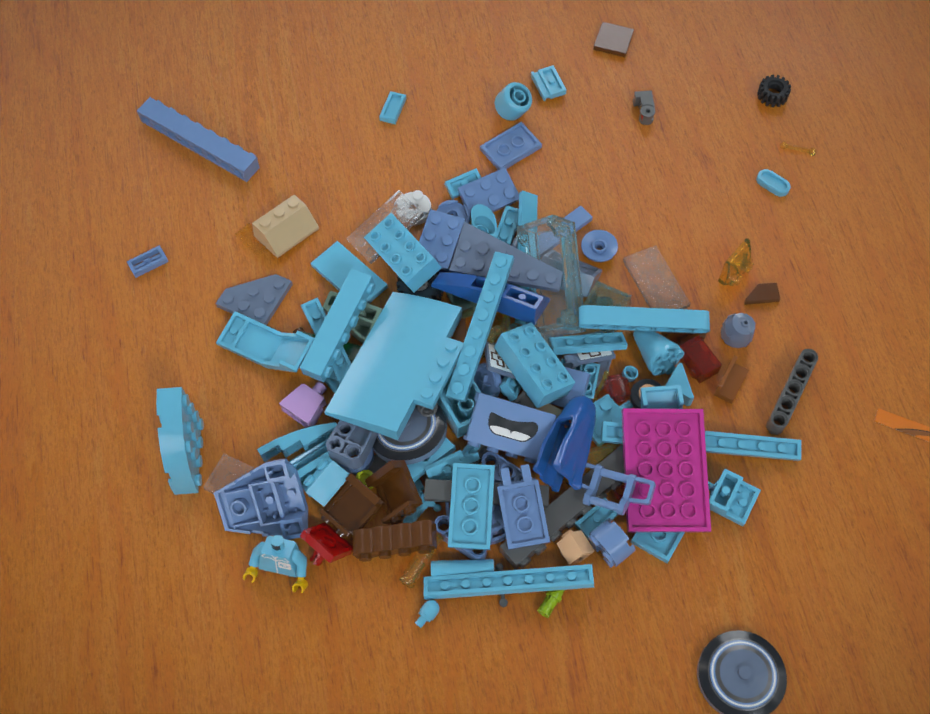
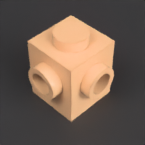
[556,530,594,565]

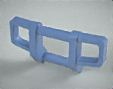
[582,463,656,515]

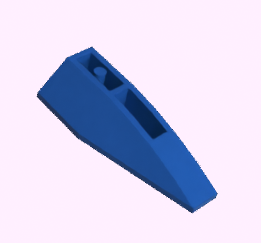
[431,272,550,325]

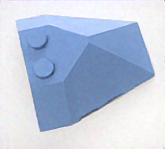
[214,458,308,540]

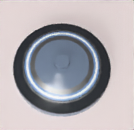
[372,404,447,465]
[697,630,787,714]

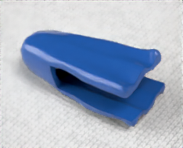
[533,395,596,492]

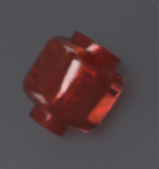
[604,374,631,404]

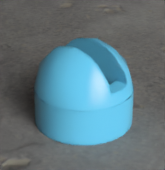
[621,365,638,382]

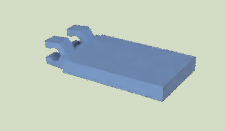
[497,464,550,550]

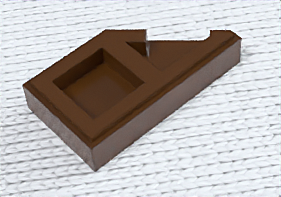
[744,283,780,305]

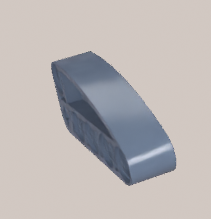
[326,420,378,469]

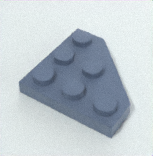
[215,274,293,326]

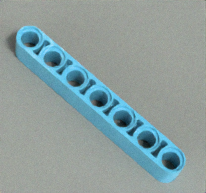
[578,305,710,333]

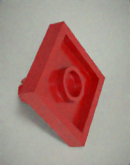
[300,523,353,566]

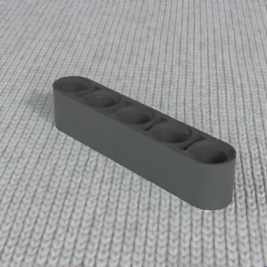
[766,349,818,435]

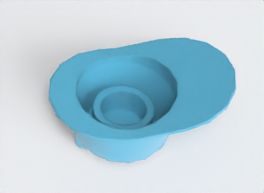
[471,204,498,238]

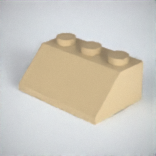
[252,195,319,258]

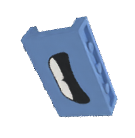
[463,392,556,464]

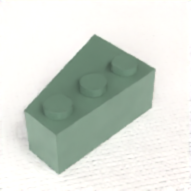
[323,291,382,344]

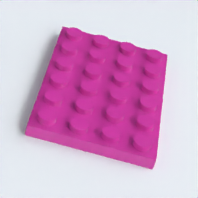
[622,408,711,532]

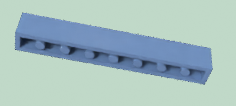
[137,97,260,182]

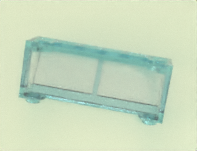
[517,214,586,338]

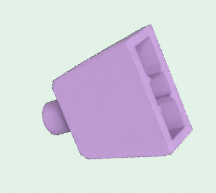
[279,382,327,428]

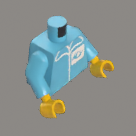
[243,535,308,593]

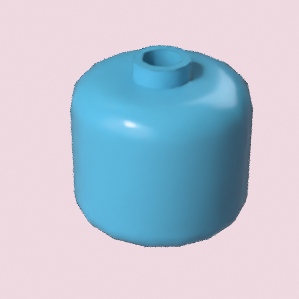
[494,82,532,121]

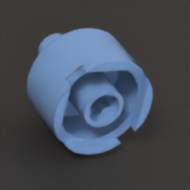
[588,518,636,568]

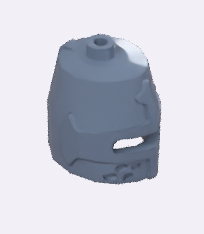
[720,313,755,348]

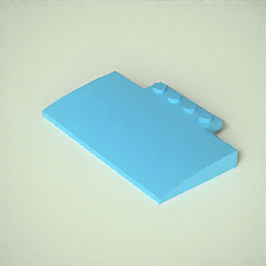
[324,292,463,440]

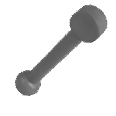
[495,563,508,607]

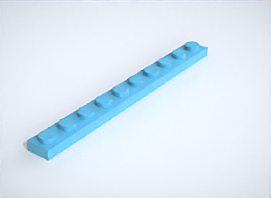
[601,421,801,461]

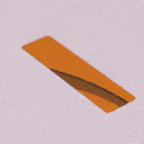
[875,409,930,442]

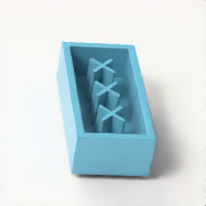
[364,213,442,292]
[494,322,575,408]

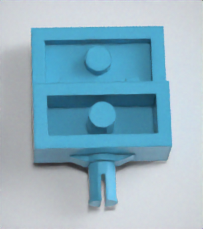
[592,394,633,447]
[708,469,761,527]

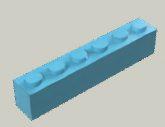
[300,268,375,383]

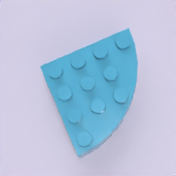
[156,387,204,495]

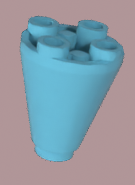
[633,331,685,376]

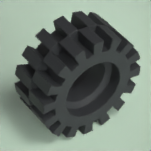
[757,75,791,108]

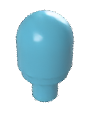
[415,600,440,628]

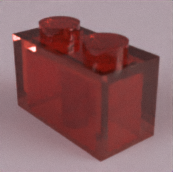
[680,335,722,384]

